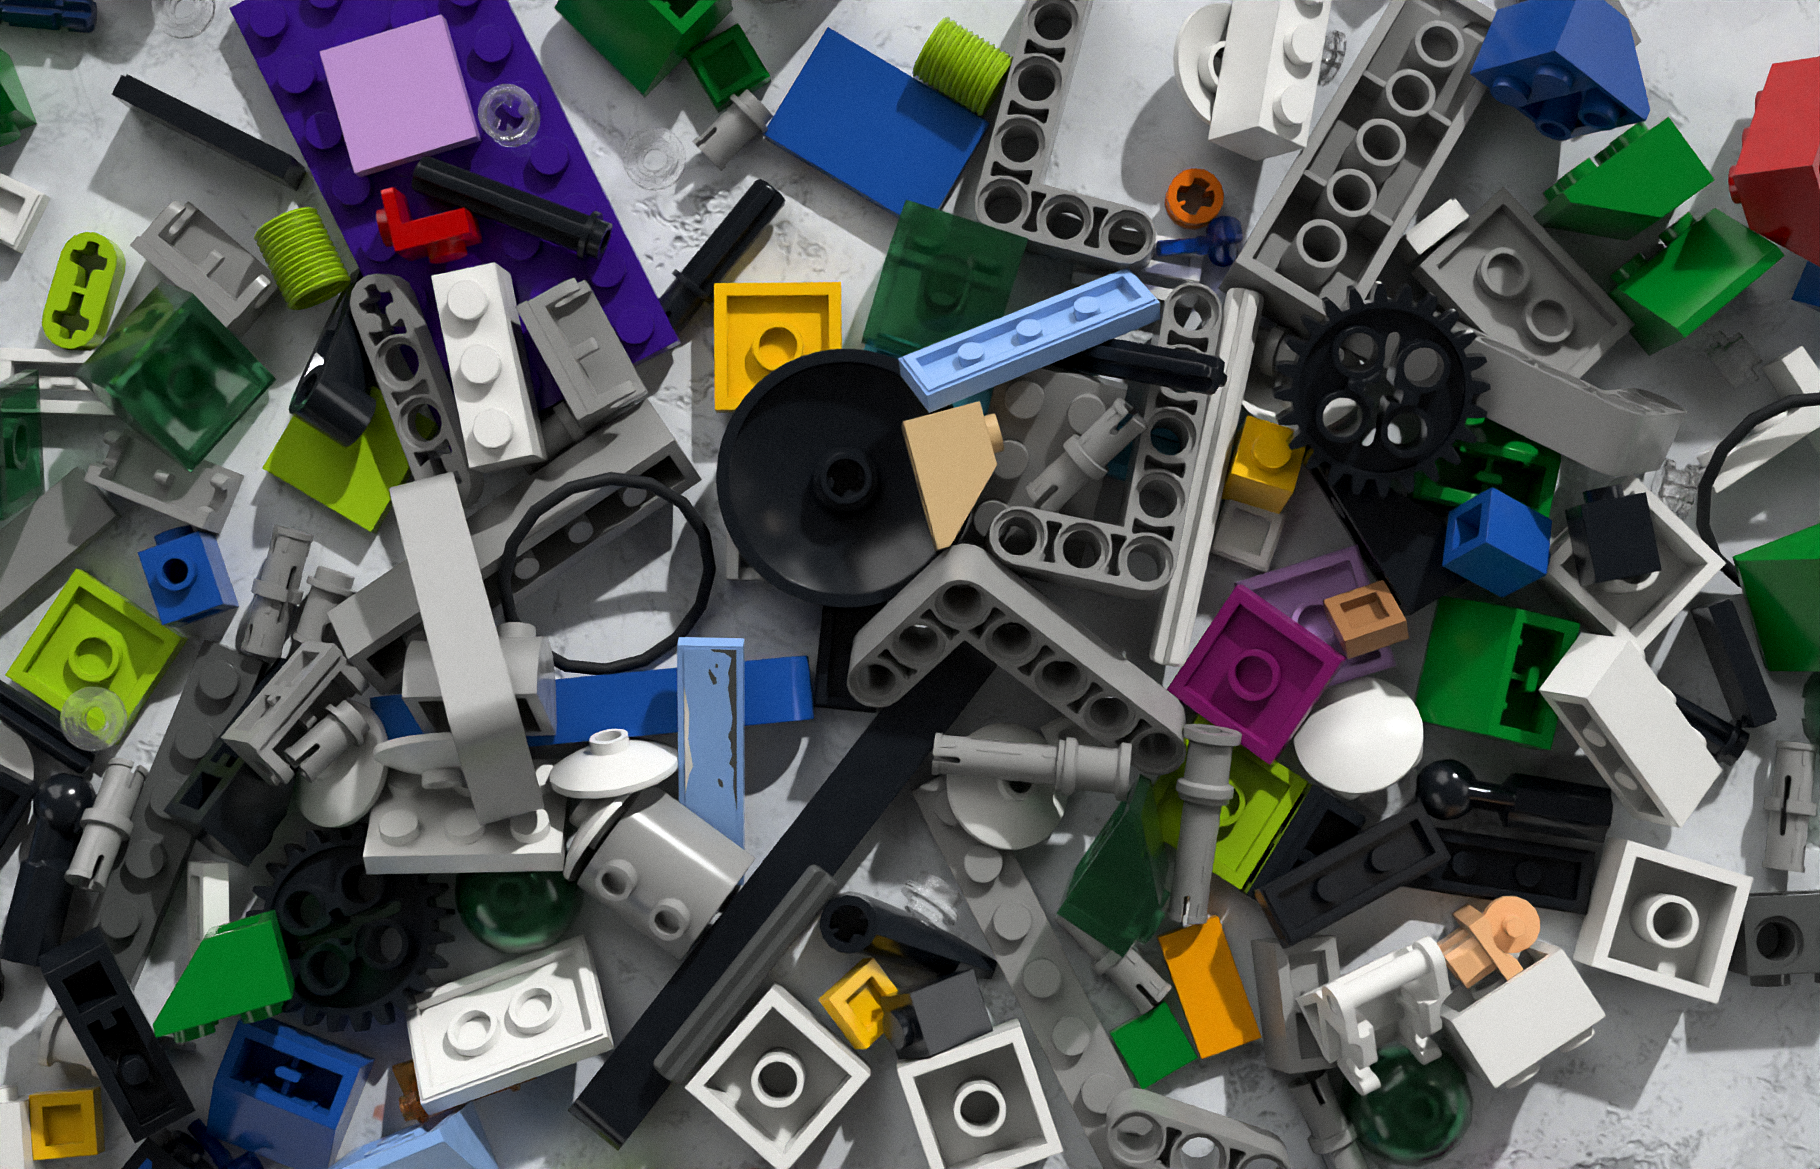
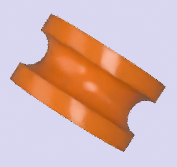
[1164,168,1224,230]

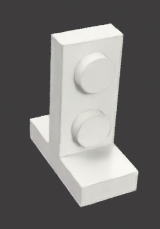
[1685,346,1820,498]

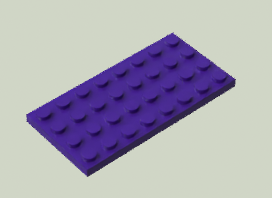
[229,0,681,453]

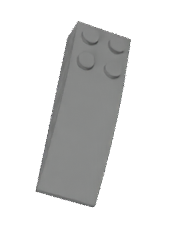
[1218,0,1496,339]

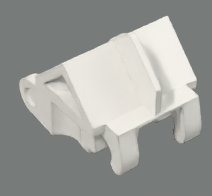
[1296,936,1451,1096]

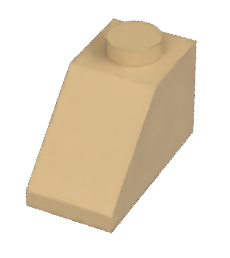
[901,401,1004,552]

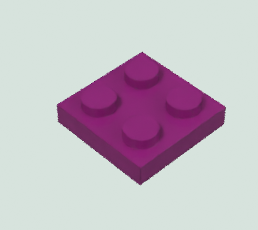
[1166,584,1347,765]

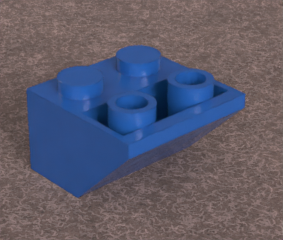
[1470,0,1650,141]
[206,1017,375,1169]

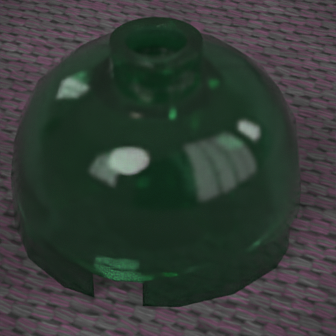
[455,845,584,954]
[1340,1040,1473,1167]

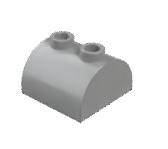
[402,622,557,736]
[577,785,756,961]

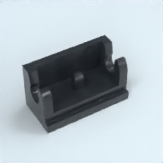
[1239,783,1366,903]

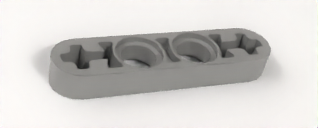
[350,274,484,509]

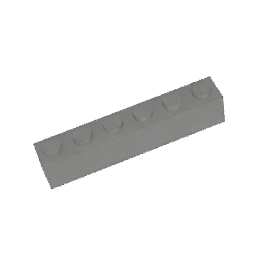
[327,398,702,696]

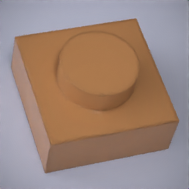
[1323,580,1409,659]

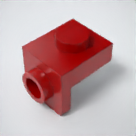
[376,187,483,264]

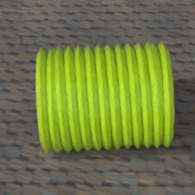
[912,17,1013,116]
[254,207,351,310]

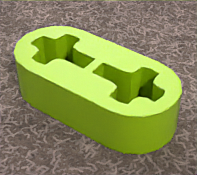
[42,232,126,351]

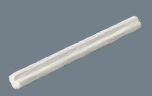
[1149,287,1264,667]

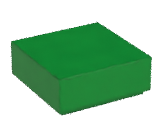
[684,23,771,113]
[1109,999,1198,1089]

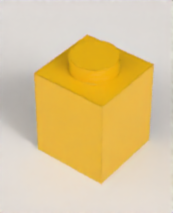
[1221,415,1306,514]

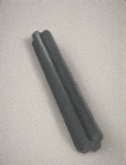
[653,864,837,1084]

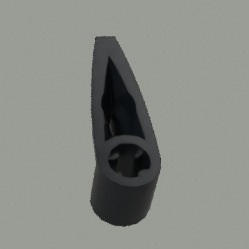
[289,268,376,448]
[820,891,997,980]

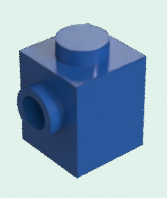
[1442,487,1552,598]
[137,525,239,628]

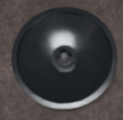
[716,349,971,608]

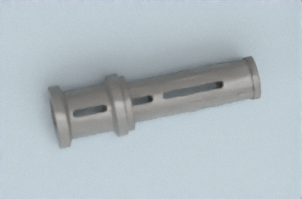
[1166,724,1242,924]
[932,733,1132,801]

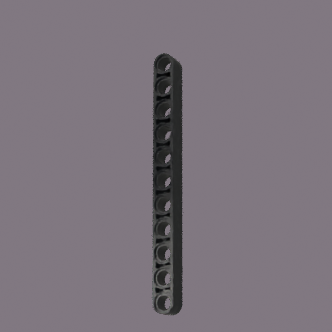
[568,577,1049,1151]

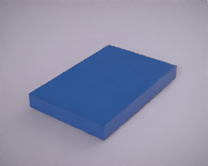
[763,27,990,234]

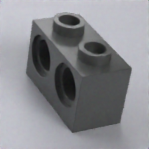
[1728,889,1820,987]

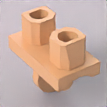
[1437,896,1540,989]

